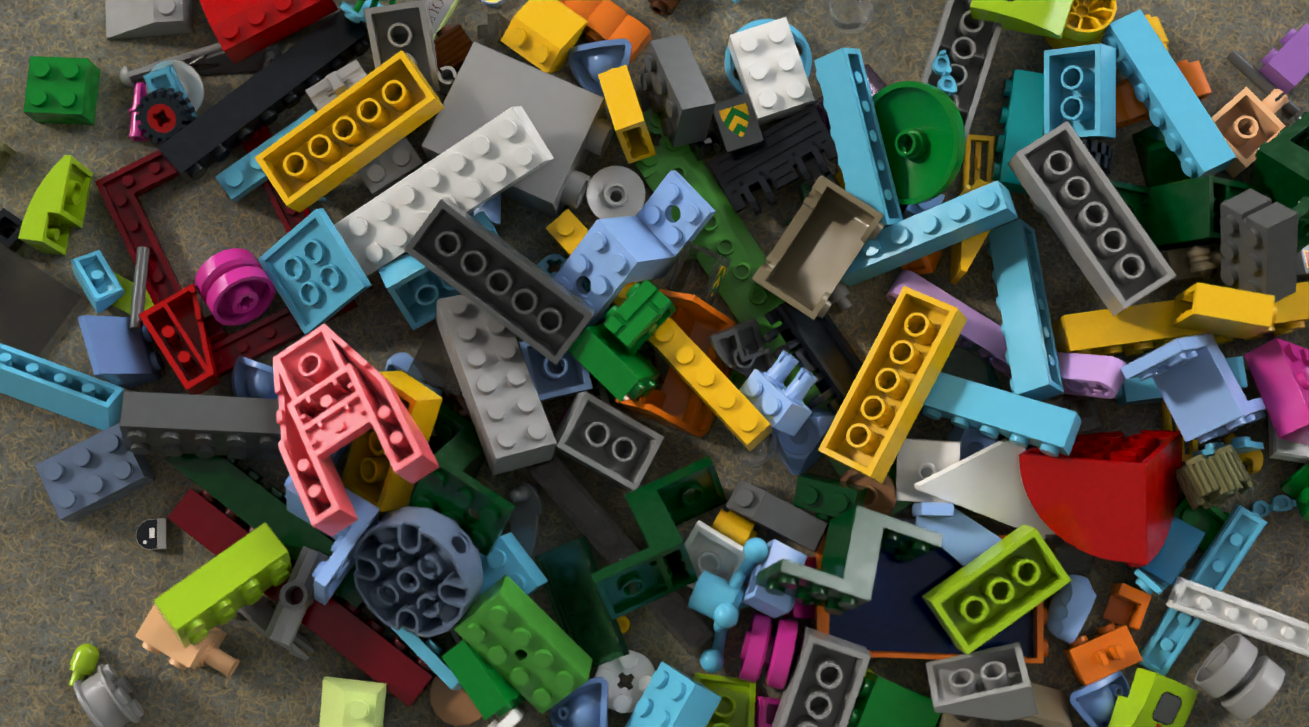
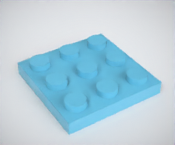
[258,208,372,335]

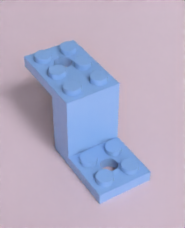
[554,170,716,328]
[1121,333,1267,444]
[284,443,380,605]

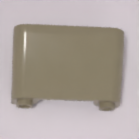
[752,174,884,320]

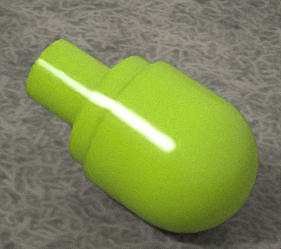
[68,643,100,686]

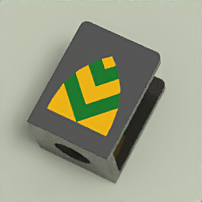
[711,93,763,154]
[667,241,732,306]

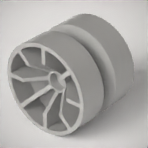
[1195,633,1285,721]

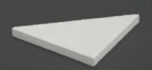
[914,437,1058,543]

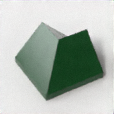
[1132,125,1191,188]

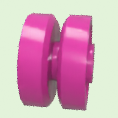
[195,248,275,326]
[739,611,798,690]

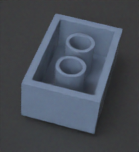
[35,423,156,522]

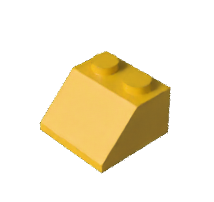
[500,0,588,74]

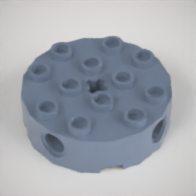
[353,506,484,638]

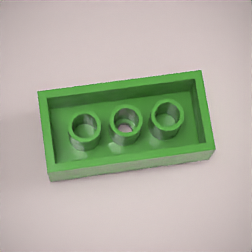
[454,574,593,714]

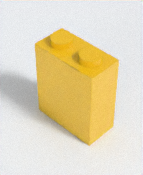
[598,65,656,164]
[1172,282,1277,339]

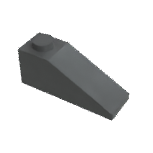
[726,479,829,553]

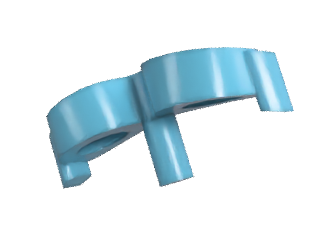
[932,50,957,96]
[1250,495,1297,518]

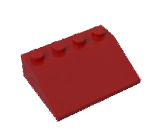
[199,0,338,64]

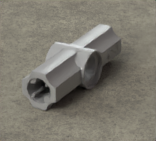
[264,546,330,645]

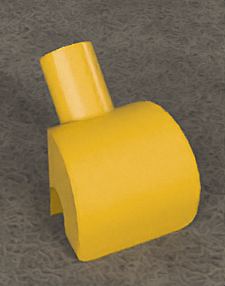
[1222,433,1264,474]

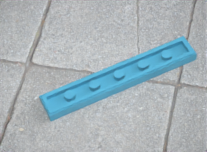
[1138,504,1267,676]

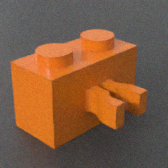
[1062,621,1143,685]

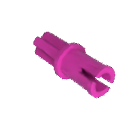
[129,82,149,141]

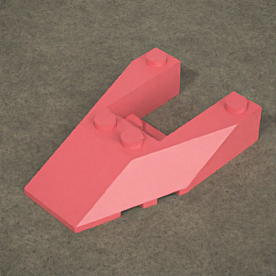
[273,324,440,537]

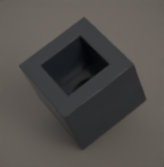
[0,208,24,254]

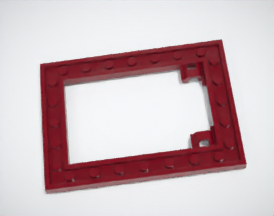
[95,126,358,378]

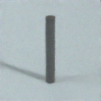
[1226,50,1300,118]
[129,246,150,332]

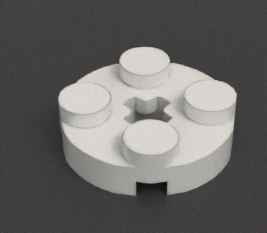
[595,650,655,713]

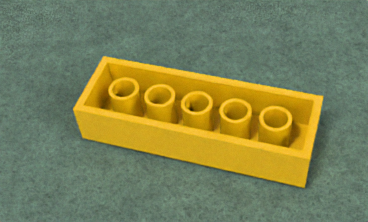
[255,50,445,213]
[818,286,968,484]

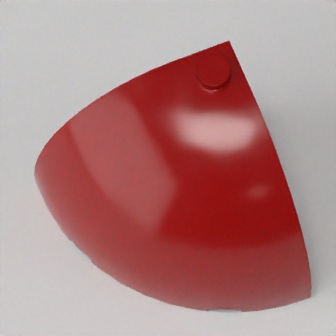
[1019,430,1182,567]

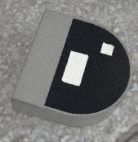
[136,518,169,550]

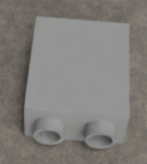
[422,42,615,219]

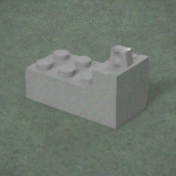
[305,59,424,198]

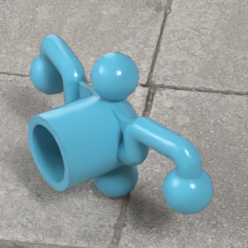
[688,538,768,673]

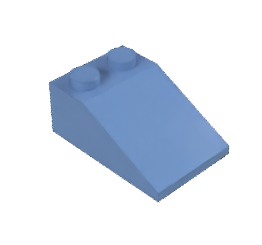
[78,315,163,390]

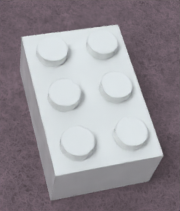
[728,17,815,126]

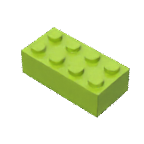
[153,523,293,648]
[922,524,1072,655]

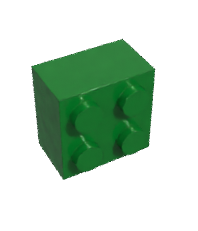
[23,56,100,125]

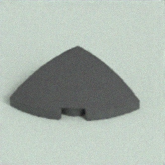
[708,319,774,378]

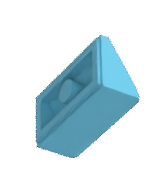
[71,250,125,314]

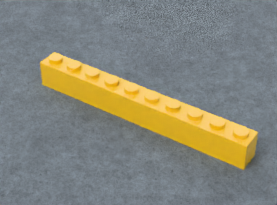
[546,209,773,452]

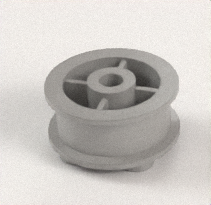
[74,663,145,727]

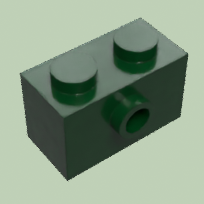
[793,473,868,520]

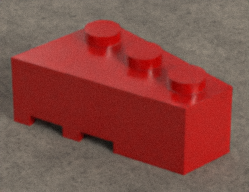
[138,283,219,395]

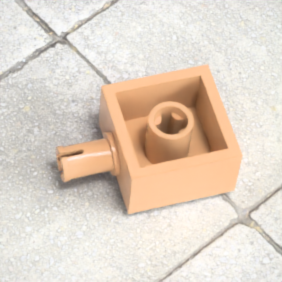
[1211,87,1288,178]
[135,604,240,677]

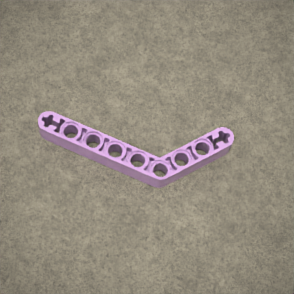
[886,270,1127,399]

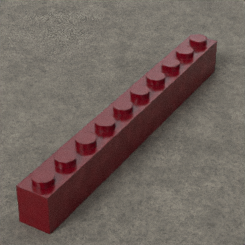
[167,488,437,707]

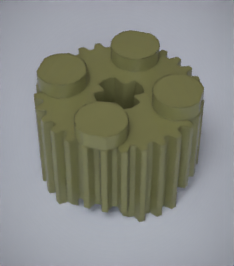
[1175,445,1253,510]

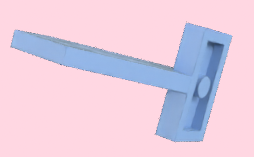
[911,502,1002,567]

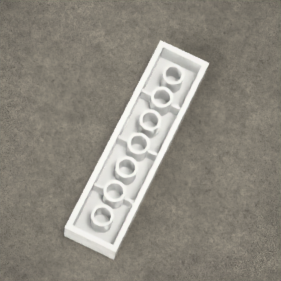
[334,106,554,279]

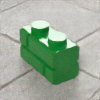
[603,279,676,354]

